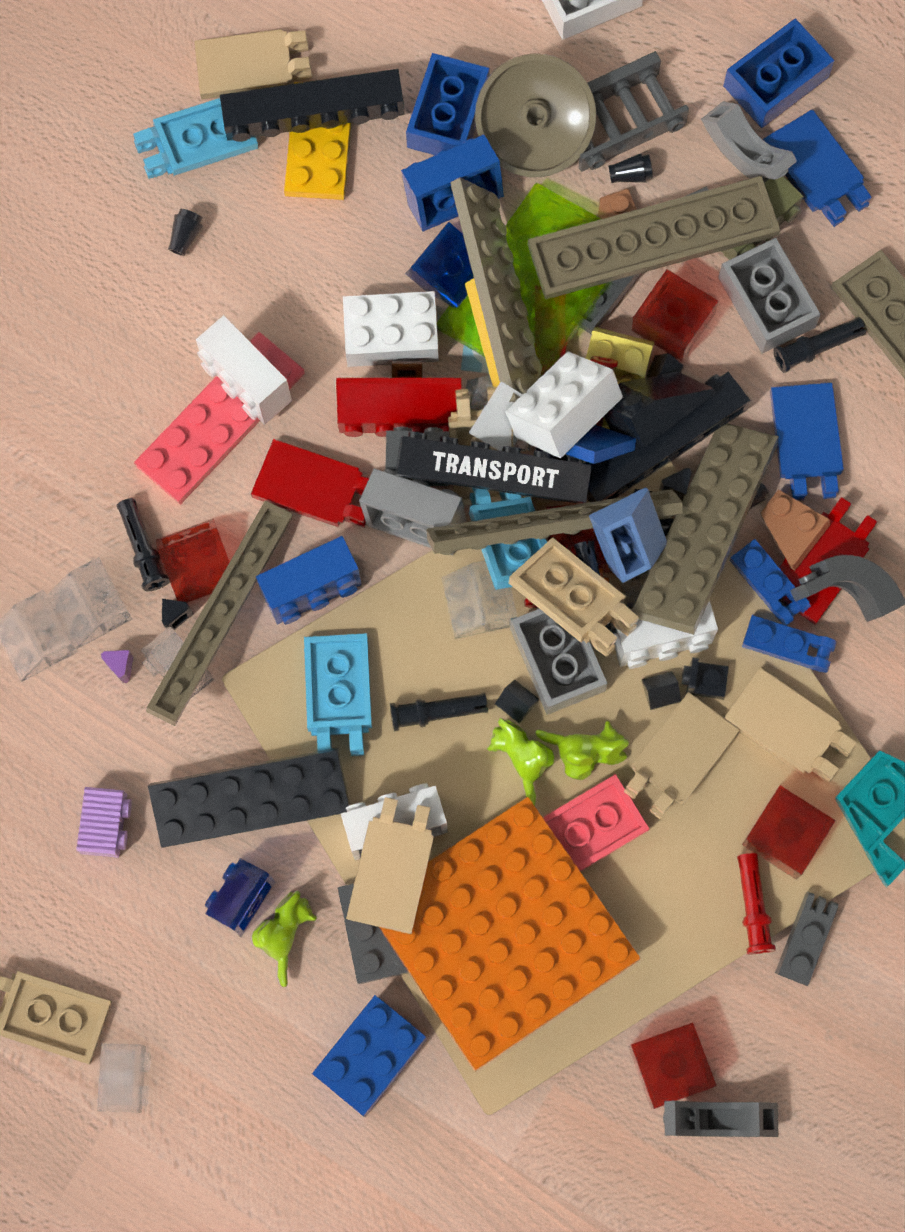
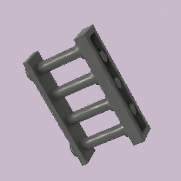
[579,51,689,172]

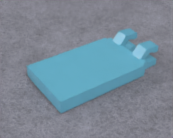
[133,98,258,179]
[469,488,547,590]
[304,633,372,756]

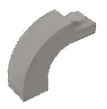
[701,101,797,183]

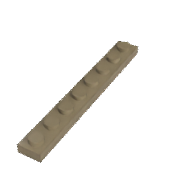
[426,489,683,555]
[146,500,293,726]

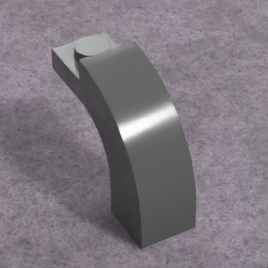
[790,555,905,622]
[663,1101,779,1137]

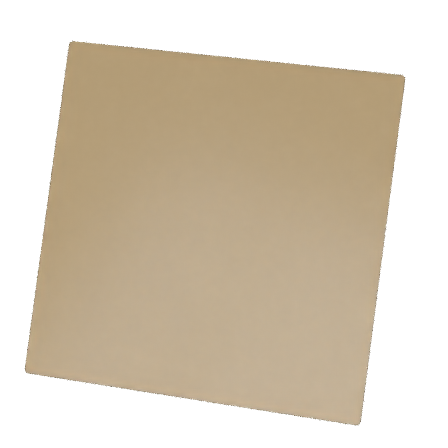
[222,461,905,1115]

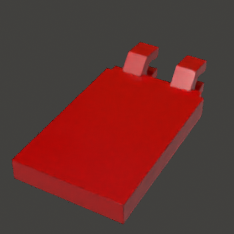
[251,439,369,528]
[779,497,878,625]

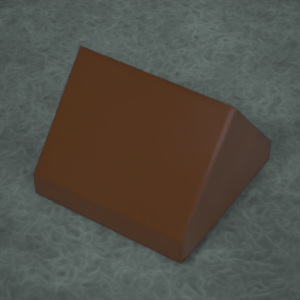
[391,361,423,378]

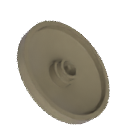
[475,53,596,177]

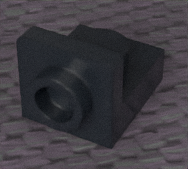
[681,657,729,700]

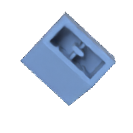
[589,487,667,583]

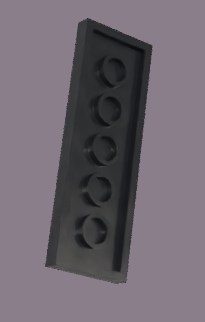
[148,748,350,848]

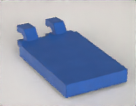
[763,109,872,227]
[770,383,844,501]
[566,425,636,464]

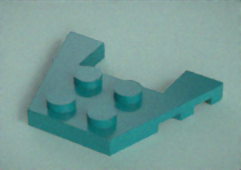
[835,750,905,887]

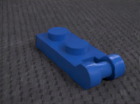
[729,539,811,626]
[742,615,837,673]

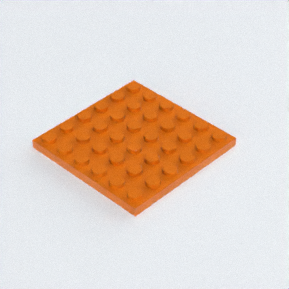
[379,797,641,1072]

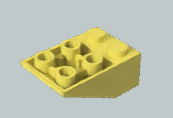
[586,327,654,429]

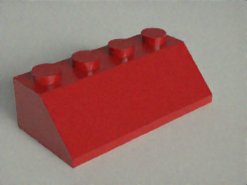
[336,378,462,437]

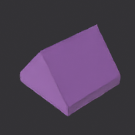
[101,650,134,684]

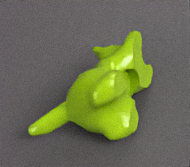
[487,718,554,806]
[535,721,629,780]
[252,891,317,987]

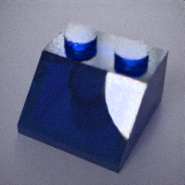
[405,222,474,308]
[205,858,276,937]

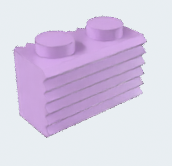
[76,787,132,858]

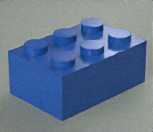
[723,18,835,128]
[406,53,490,155]
[401,135,504,232]
[256,536,362,625]
[312,995,427,1117]

